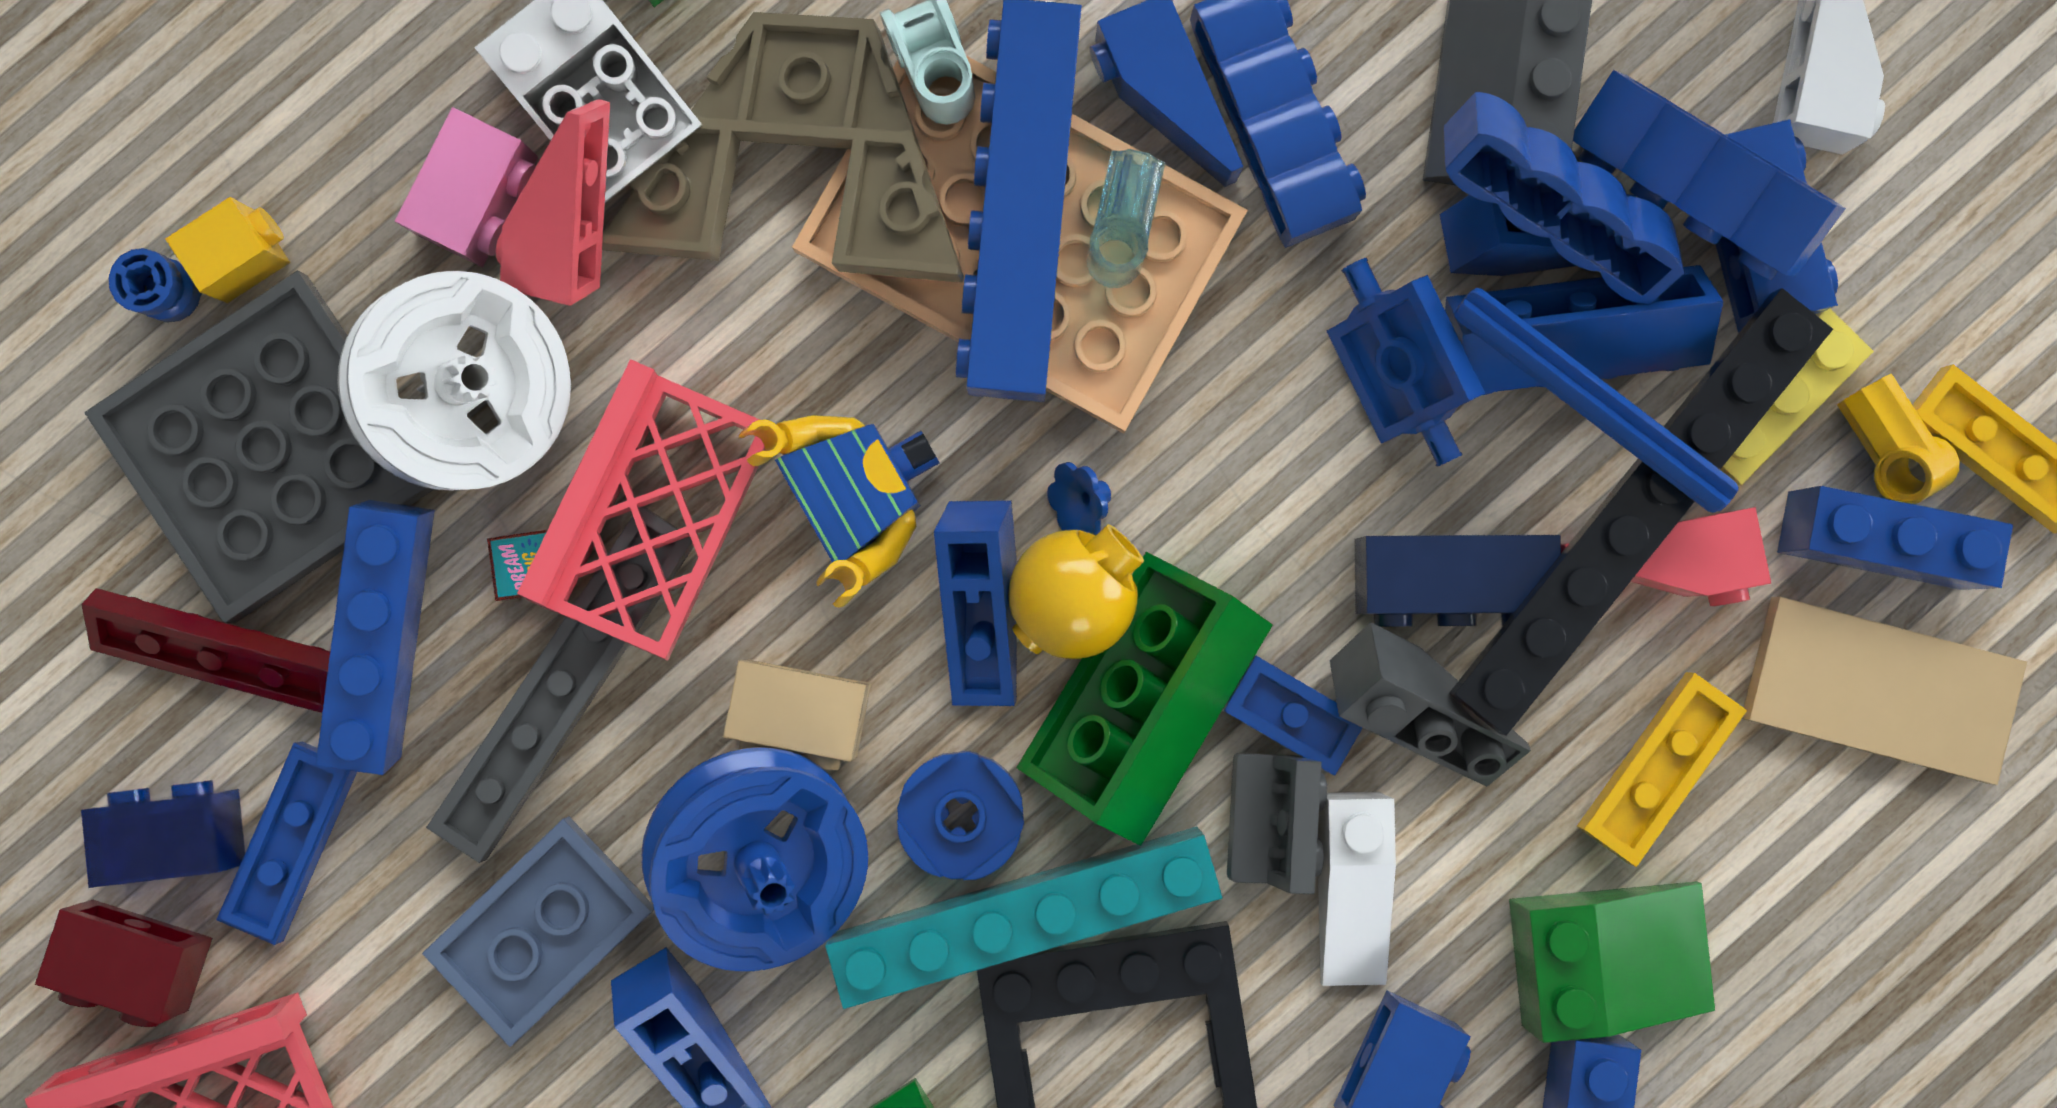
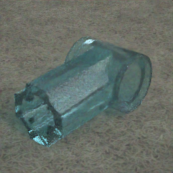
[1086,149,1166,288]

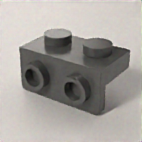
[1227,753,1327,894]

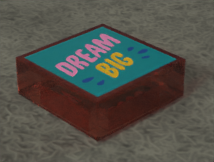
[487,530,547,601]

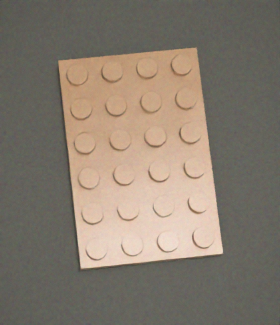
[792,56,1248,434]

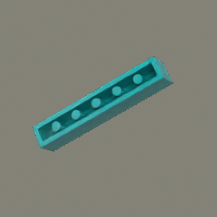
[825,827,1223,1009]

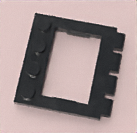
[977,921,1257,1108]

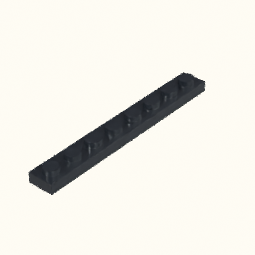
[1449,288,1833,736]

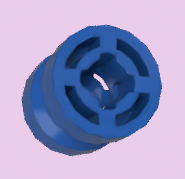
[108,248,202,323]

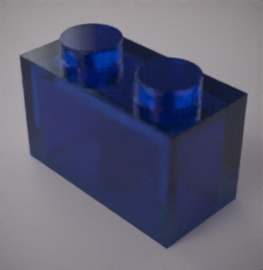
[81,780,245,888]

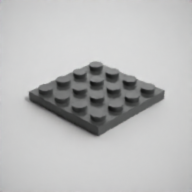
[84,270,434,624]

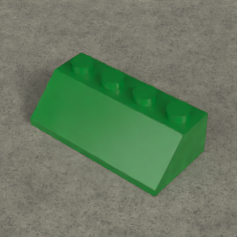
[1016,552,1273,846]

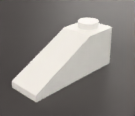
[1773,0,1885,155]
[1318,792,1396,986]

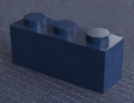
[1354,535,1561,627]

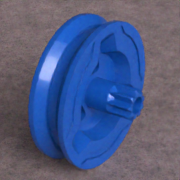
[641,747,868,971]

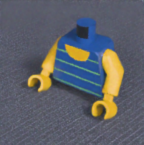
[739,415,940,608]

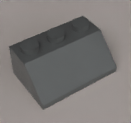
[1423,0,1592,186]

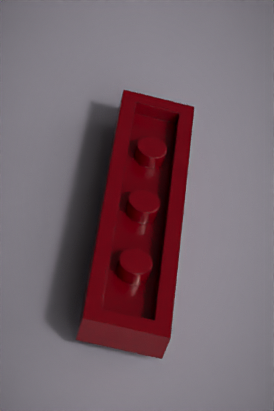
[81,588,330,713]

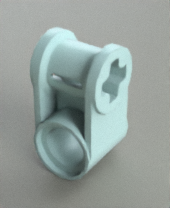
[880,0,975,125]

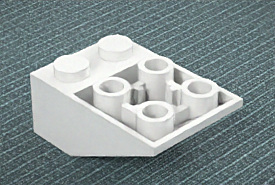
[474,0,702,203]

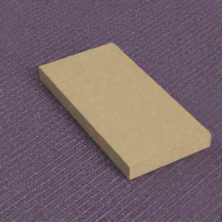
[1742,597,2027,785]

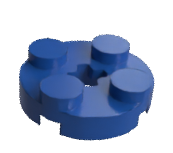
[897,751,1024,880]

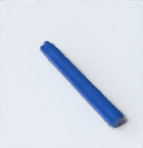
[1454,288,1739,513]

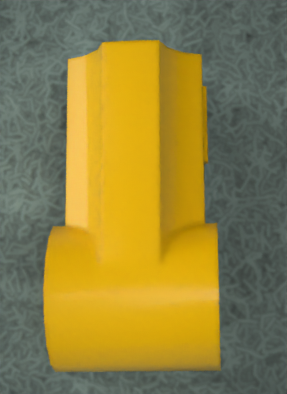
[1837,373,1959,504]

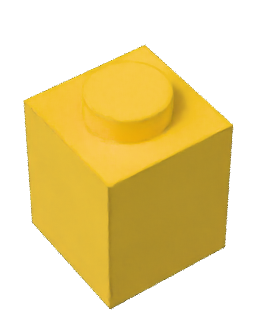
[165,197,290,304]

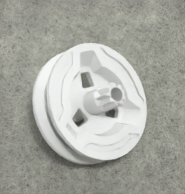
[338,271,571,491]

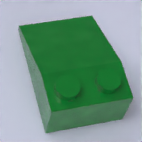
[1509,881,1715,1043]

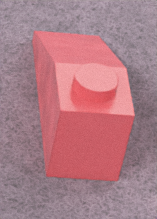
[496,99,610,306]
[1561,507,1771,606]

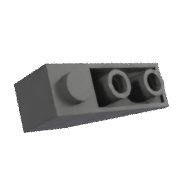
[1329,622,1531,787]

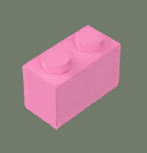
[395,107,538,268]

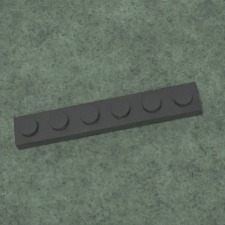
[426,506,694,863]

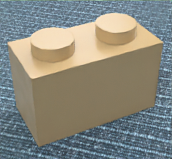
[723,659,871,770]

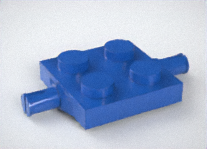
[1327,258,1485,467]

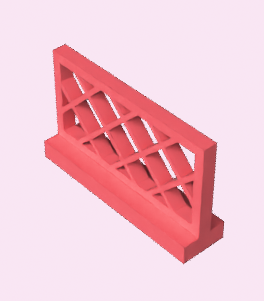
[517,359,765,661]
[24,992,333,1108]

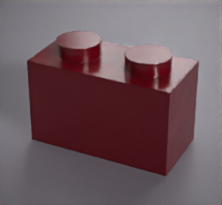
[35,900,213,1027]

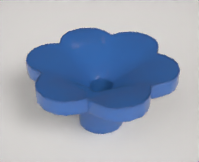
[1047,462,1111,535]

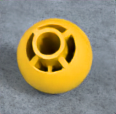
[1008,524,1144,659]

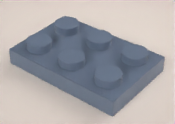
[422,816,654,1047]

